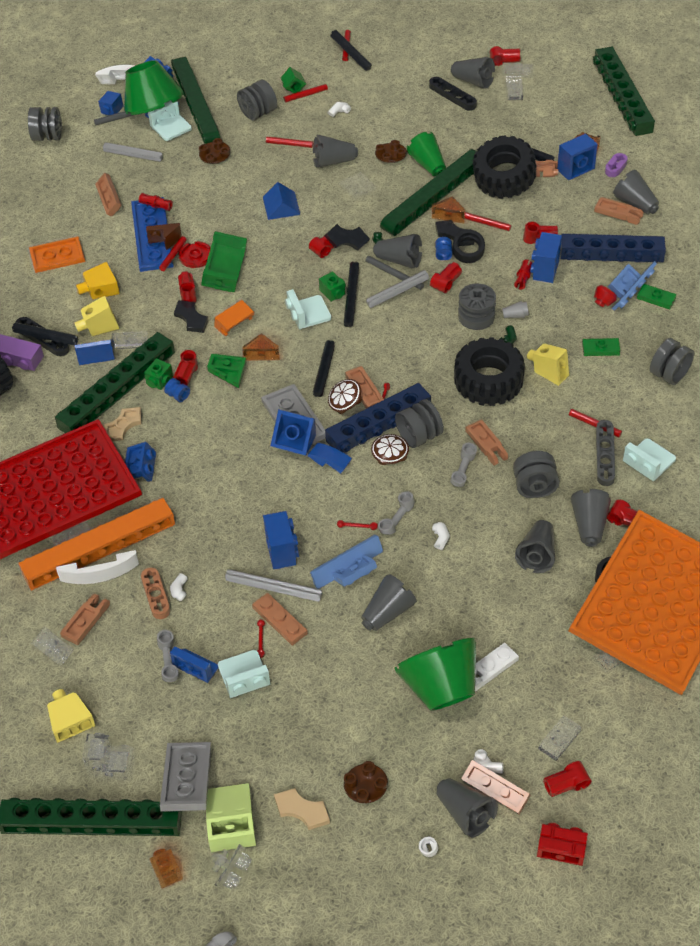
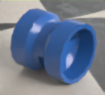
[435,237,452,260]
[164,378,190,402]

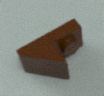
[146,223,182,250]

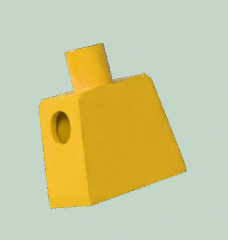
[76,262,120,299]

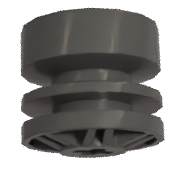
[237,79,277,121]
[28,107,62,141]
[458,283,496,330]
[395,399,444,448]

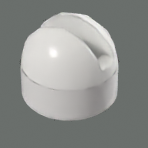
[419,837,438,857]

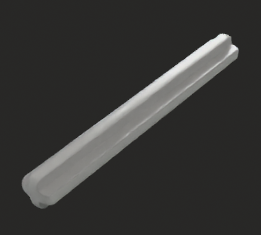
[225,569,322,601]

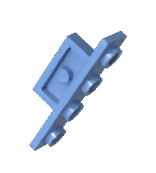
[608,261,657,310]
[310,535,383,589]

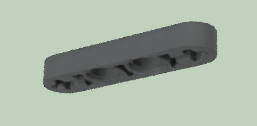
[596,420,615,486]

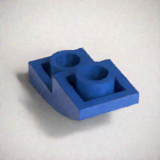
[307,443,352,474]

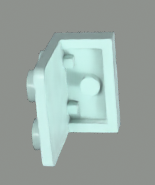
[148,101,192,141]
[285,289,331,329]
[623,438,676,481]
[218,650,270,698]

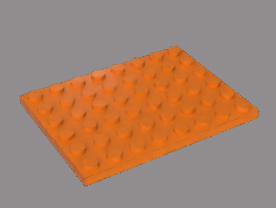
[568,510,700,695]

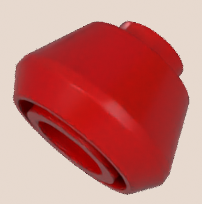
[594,285,617,307]

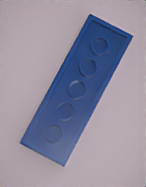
[131,197,173,272]

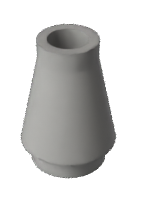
[502,301,529,319]

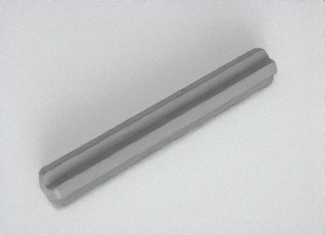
[103,142,163,162]
[366,270,429,308]

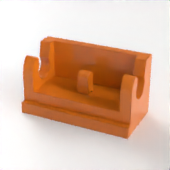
[214,300,254,336]

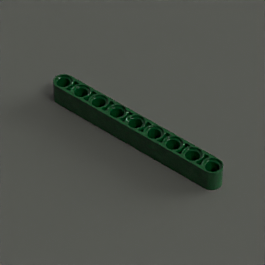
[171,56,220,144]
[380,149,476,236]

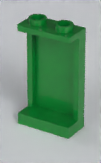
[201,231,247,292]

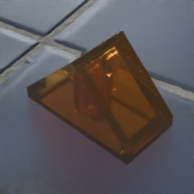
[432,196,465,224]
[243,333,280,361]

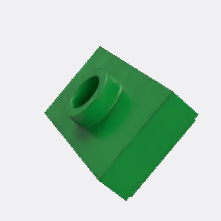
[637,284,677,310]
[582,338,620,356]

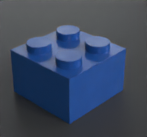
[557,134,598,181]
[530,232,562,283]
[263,511,299,570]

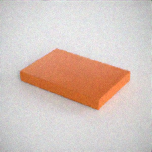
[29,236,85,273]

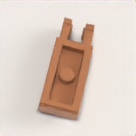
[594,197,644,225]
[465,420,509,465]
[60,594,110,645]

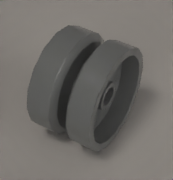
[650,338,695,385]
[513,451,560,498]

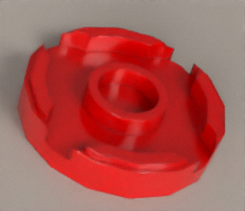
[179,241,211,268]

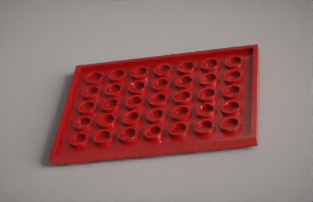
[0,419,142,559]

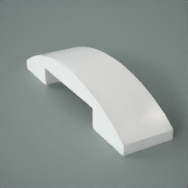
[95,65,135,84]
[56,550,139,584]

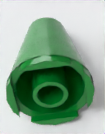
[407,132,446,177]

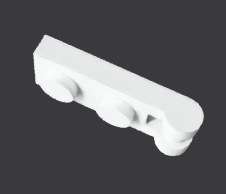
[475,642,519,691]

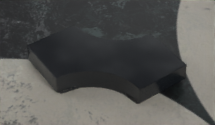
[435,220,474,246]
[324,224,370,251]
[174,300,208,333]

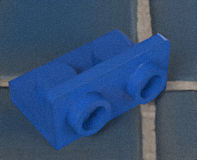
[125,442,156,482]
[170,646,218,683]

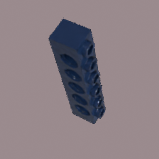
[560,233,666,263]
[325,382,431,453]

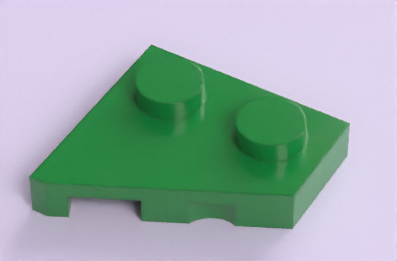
[207,354,247,388]

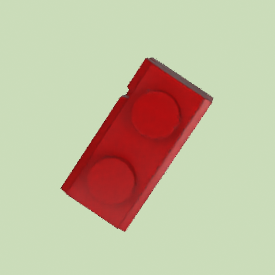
[537,823,588,866]

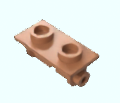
[536,160,558,177]

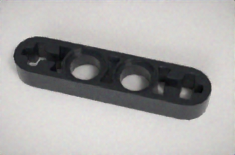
[429,77,477,111]
[16,317,69,357]

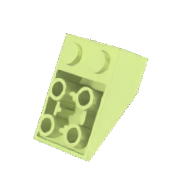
[206,783,256,852]

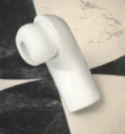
[328,102,351,117]
[432,522,450,550]
[170,573,188,601]
[474,749,503,774]

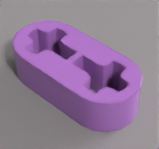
[605,153,628,177]

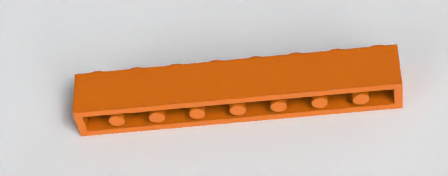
[18,498,175,590]

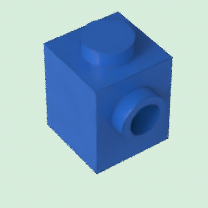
[98,91,124,115]

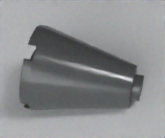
[451,57,495,88]
[313,135,358,167]
[613,170,659,215]
[373,234,422,268]
[571,489,611,547]
[515,520,555,573]
[361,574,417,631]
[436,778,498,838]

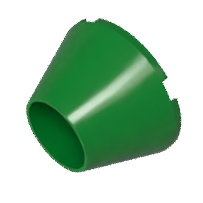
[124,60,184,115]
[394,638,476,711]

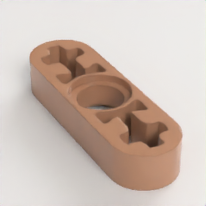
[141,568,170,619]

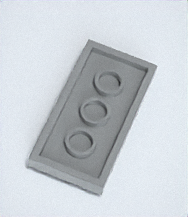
[261,384,325,444]
[160,742,211,811]

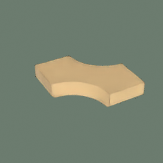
[104,407,142,441]
[274,788,330,830]

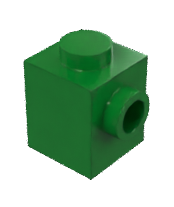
[281,67,306,93]
[319,271,346,302]
[144,358,173,390]

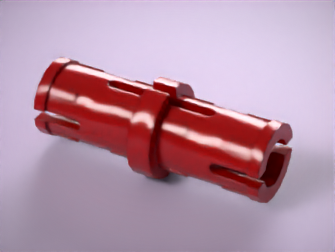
[139,193,173,211]
[514,259,532,290]

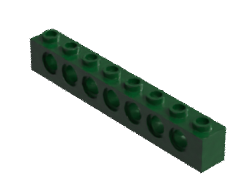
[593,46,655,136]
[55,332,175,433]
[0,798,182,836]

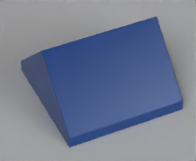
[263,182,300,220]
[74,339,115,365]
[270,409,316,456]

